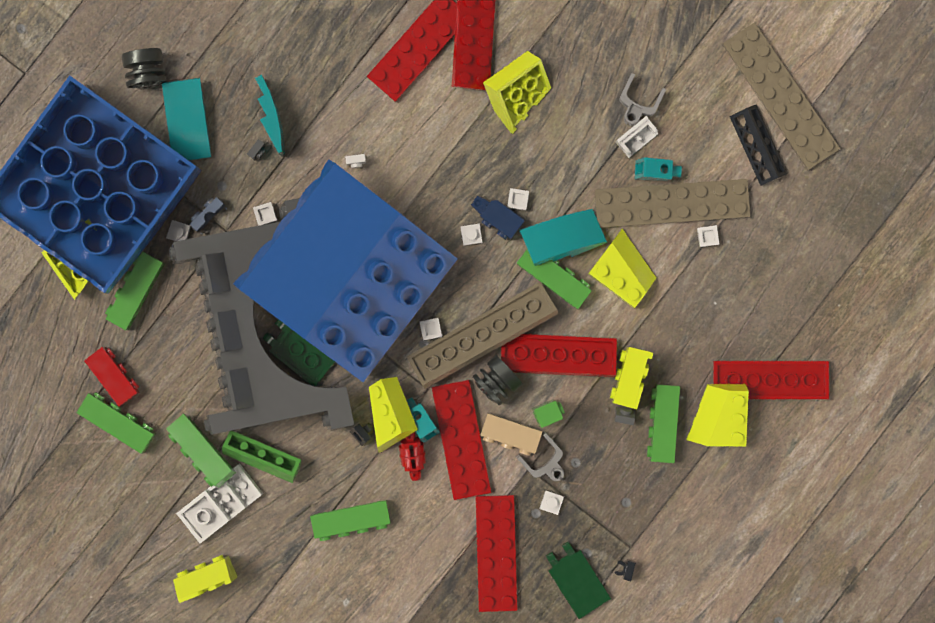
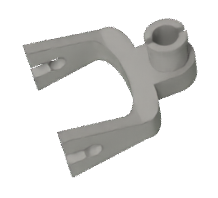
[619,73,666,126]
[516,431,564,481]

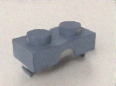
[189,197,227,235]

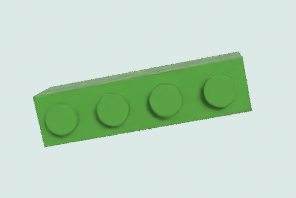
[516,250,592,309]
[105,252,165,330]
[647,384,680,463]
[76,392,156,454]
[531,399,565,428]
[166,413,236,488]
[222,430,301,483]
[310,500,391,541]

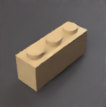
[480,413,542,456]

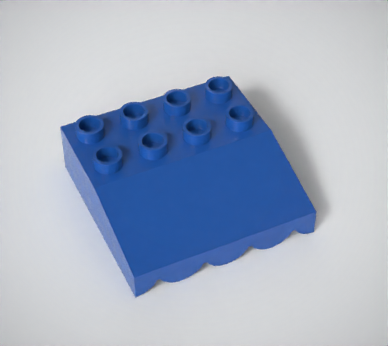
[0,75,202,294]
[233,160,457,382]

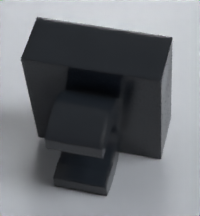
[350,423,374,446]
[614,559,636,582]

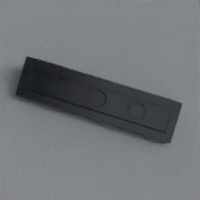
[729,104,788,186]

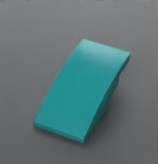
[255,74,285,157]
[162,78,212,160]
[520,209,607,266]

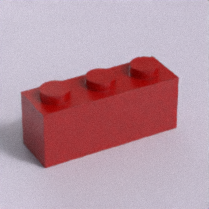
[84,347,140,407]

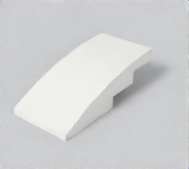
[176,464,263,543]

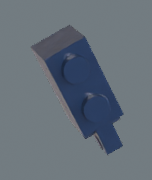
[471,196,525,240]

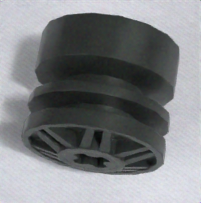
[122,48,167,89]
[473,355,523,406]

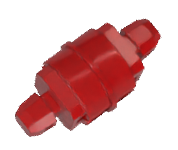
[399,432,426,481]

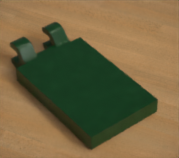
[262,319,335,386]
[545,541,611,619]

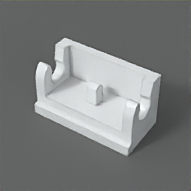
[616,116,658,158]

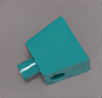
[634,157,682,181]
[406,397,440,443]

